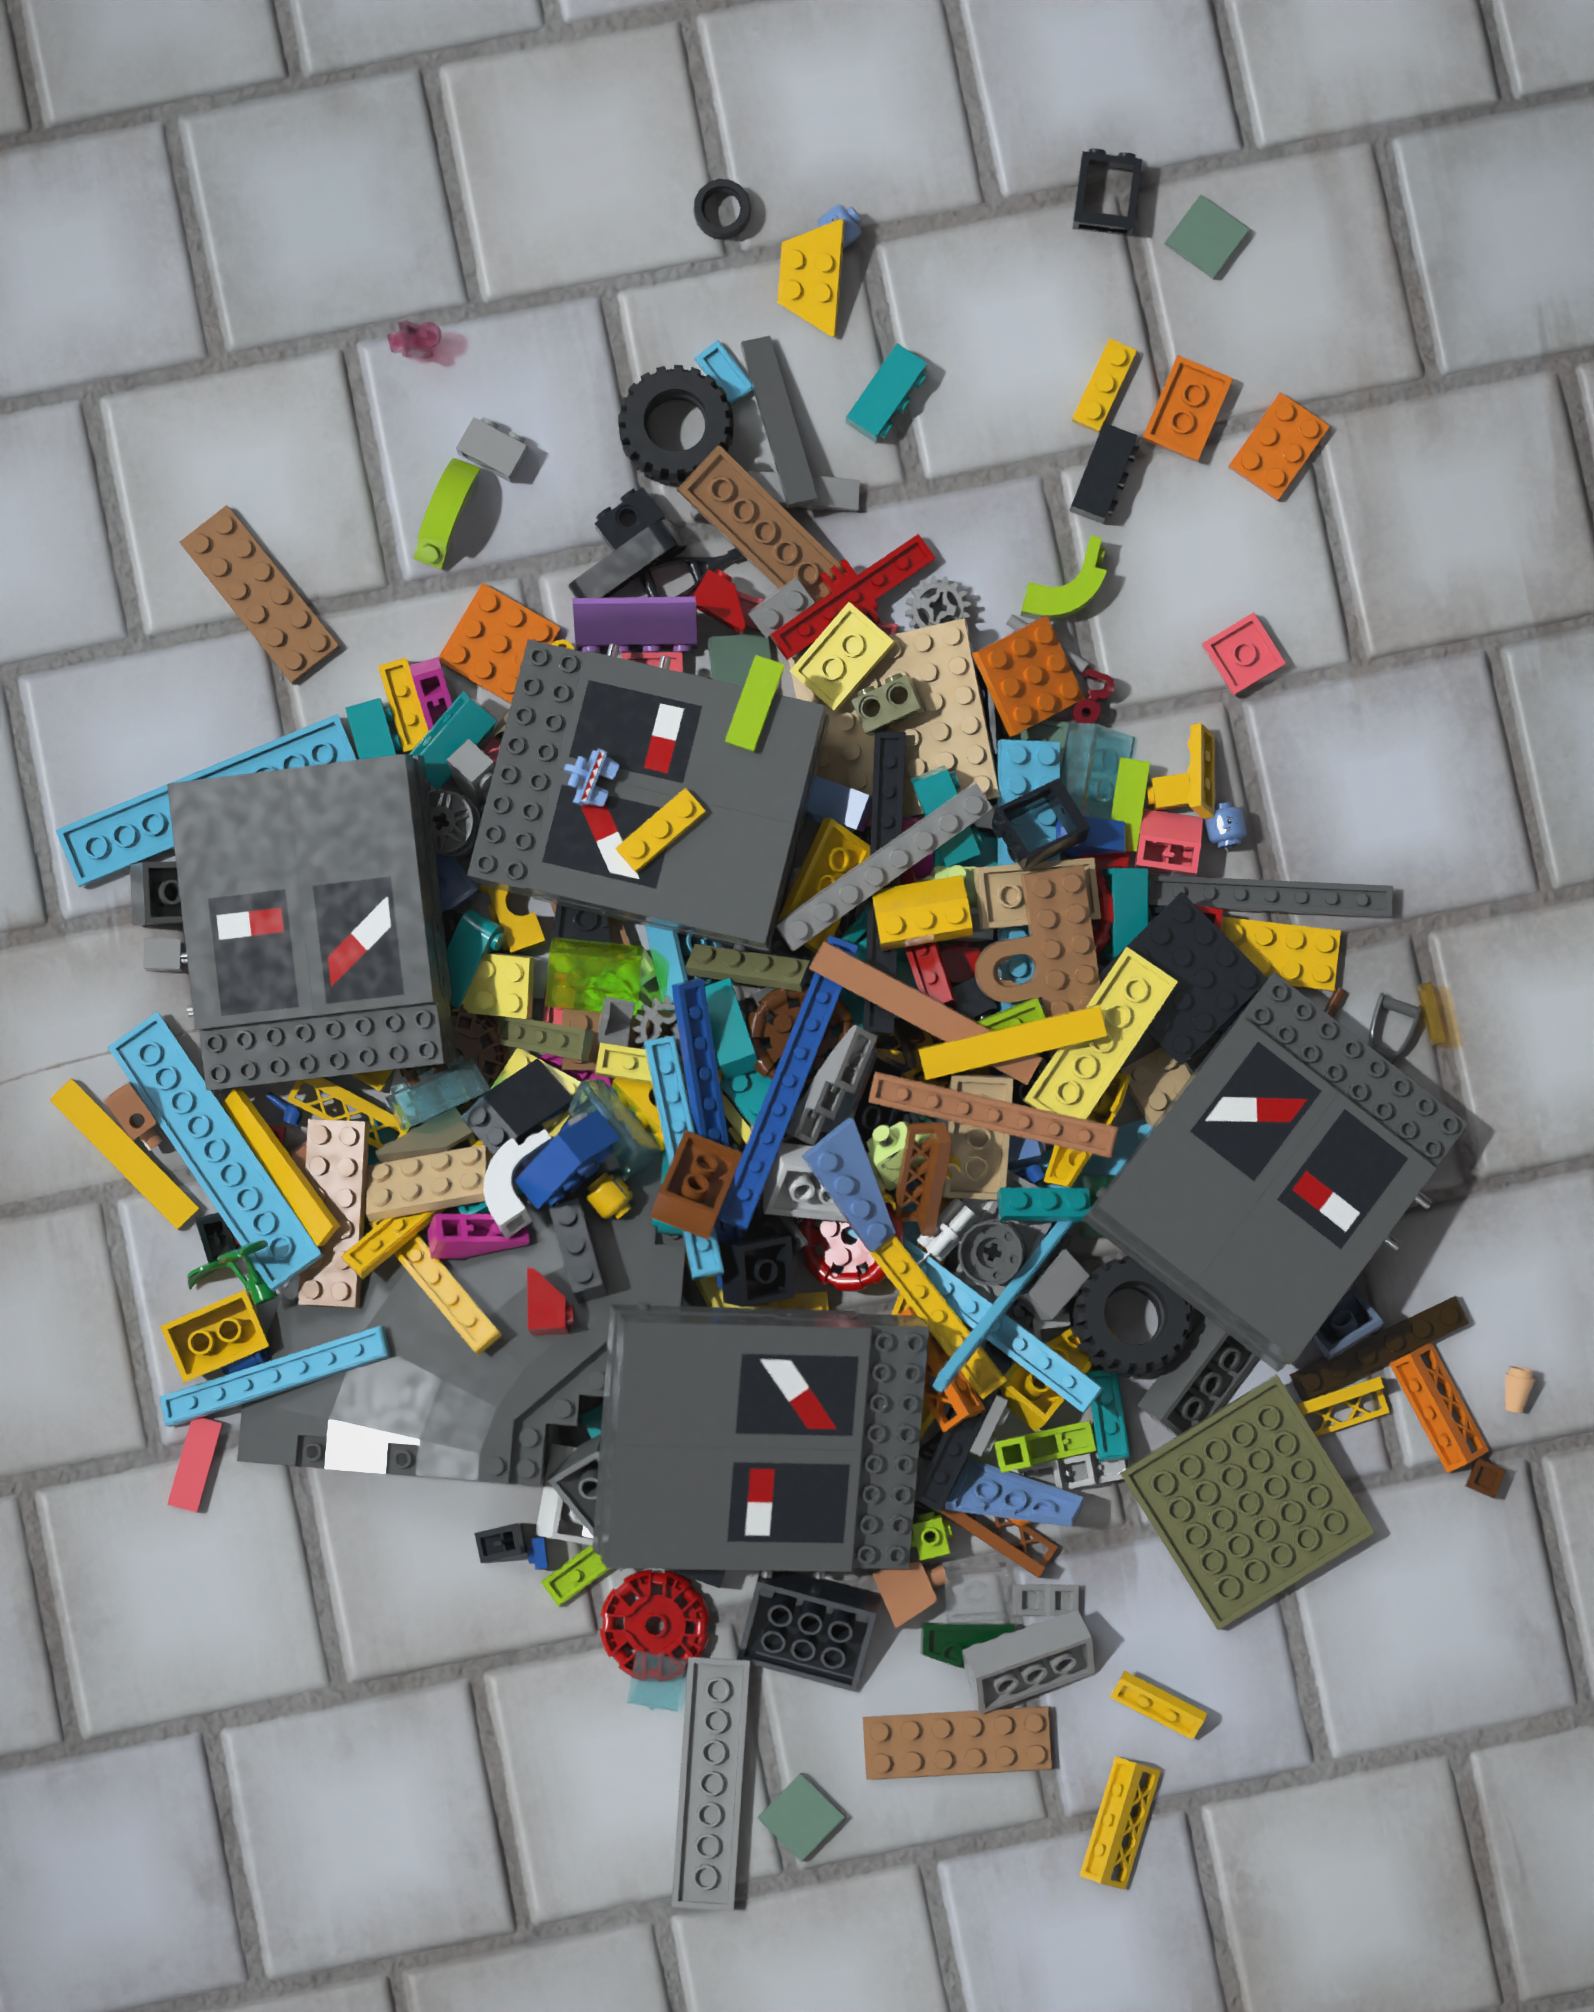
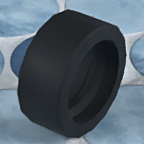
[694,179,751,240]

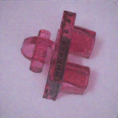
[387,320,442,359]

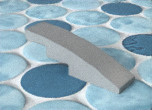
[747,471,860,512]
[786,1025,877,1146]
[1009,1452,1129,1490]

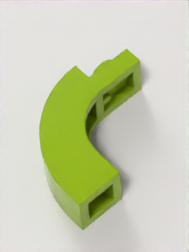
[413,457,481,569]
[1020,535,1107,621]
[994,1420,1097,1473]

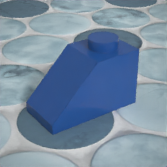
[1056,816,1126,858]

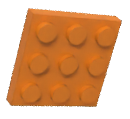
[439,583,561,705]
[972,616,1084,737]

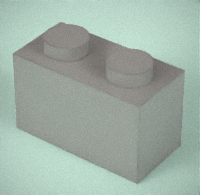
[456,417,528,483]
[447,739,495,807]
[1018,1250,1090,1321]

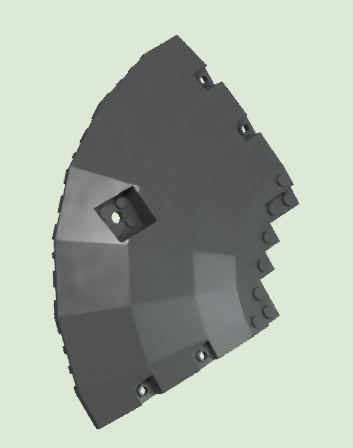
[237,1078,686,1486]

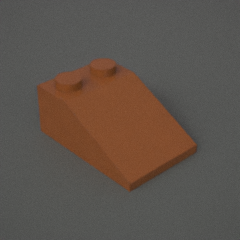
[650,1130,743,1240]

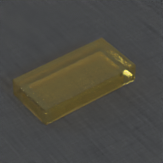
[1417,982,1446,1046]

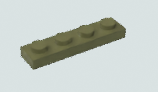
[685,944,811,992]
[496,1016,594,1061]

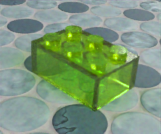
[545,938,644,1015]

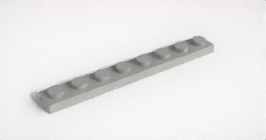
[774,782,993,951]

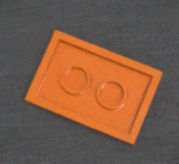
[1142,355,1233,462]
[1228,392,1330,501]

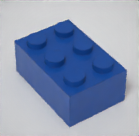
[514,1109,621,1210]

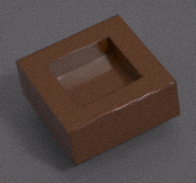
[1465,1458,1506,1499]

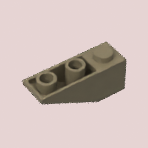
[375,1107,476,1163]

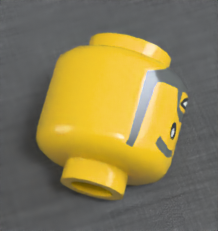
[587,1172,633,1219]

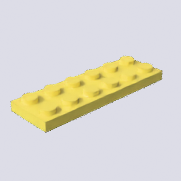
[1023,947,1178,1120]

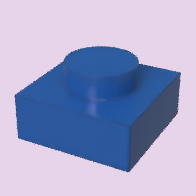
[527,1537,549,1570]

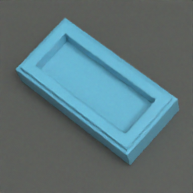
[694,340,753,407]

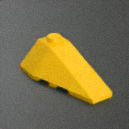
[1043,1072,1131,1188]
[999,1328,1117,1432]

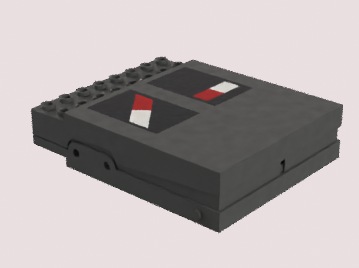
[467,639,830,955]
[167,754,456,1091]
[1082,972,1468,1372]
[592,1302,929,1579]

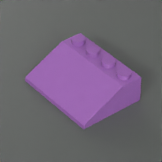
[572,597,698,654]

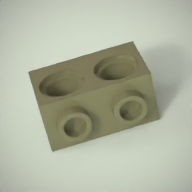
[851,673,926,736]

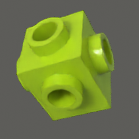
[911,1510,953,1561]

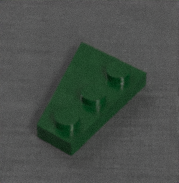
[920,1623,1015,1669]

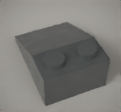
[130,861,183,926]

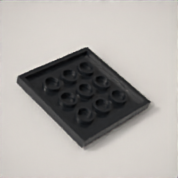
[1099,892,1268,1066]

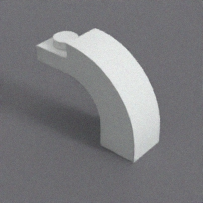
[484,1129,552,1239]

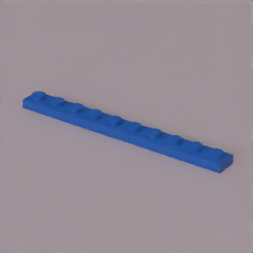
[717,936,859,1231]
[671,979,743,1289]

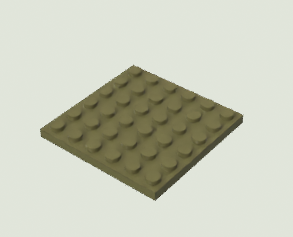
[1119,1374,1375,1630]

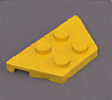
[777,219,845,336]

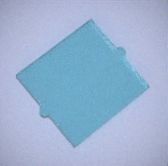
[627,1651,687,1711]

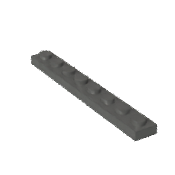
[1148,875,1393,917]

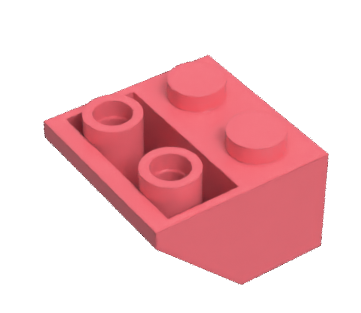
[1134,809,1203,877]

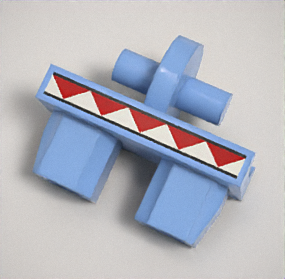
[564,749,619,807]

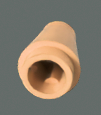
[1505,1366,1536,1413]

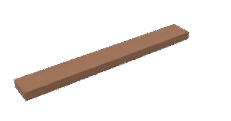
[809,940,1042,1085]
[868,1072,1118,1158]

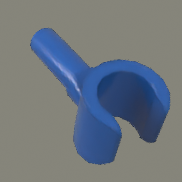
[265,1091,303,1127]
[1014,1164,1045,1184]

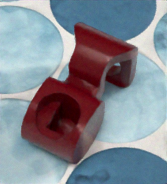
[1072,669,1115,729]

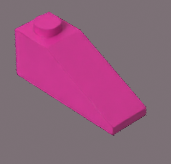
[409,657,452,730]
[427,1214,529,1259]

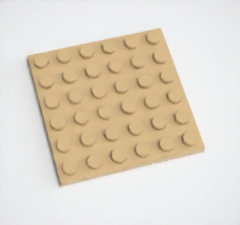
[789,618,999,830]

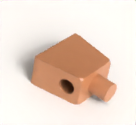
[104,1081,164,1150]
[872,1561,949,1628]

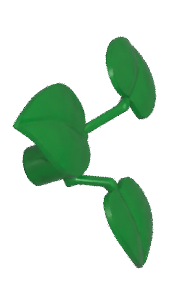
[187,1240,278,1305]

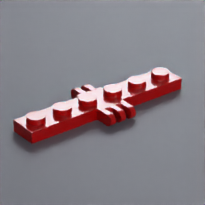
[770,533,936,660]
[900,866,957,1006]

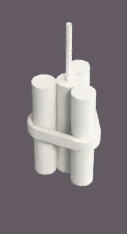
[917,1198,980,1266]

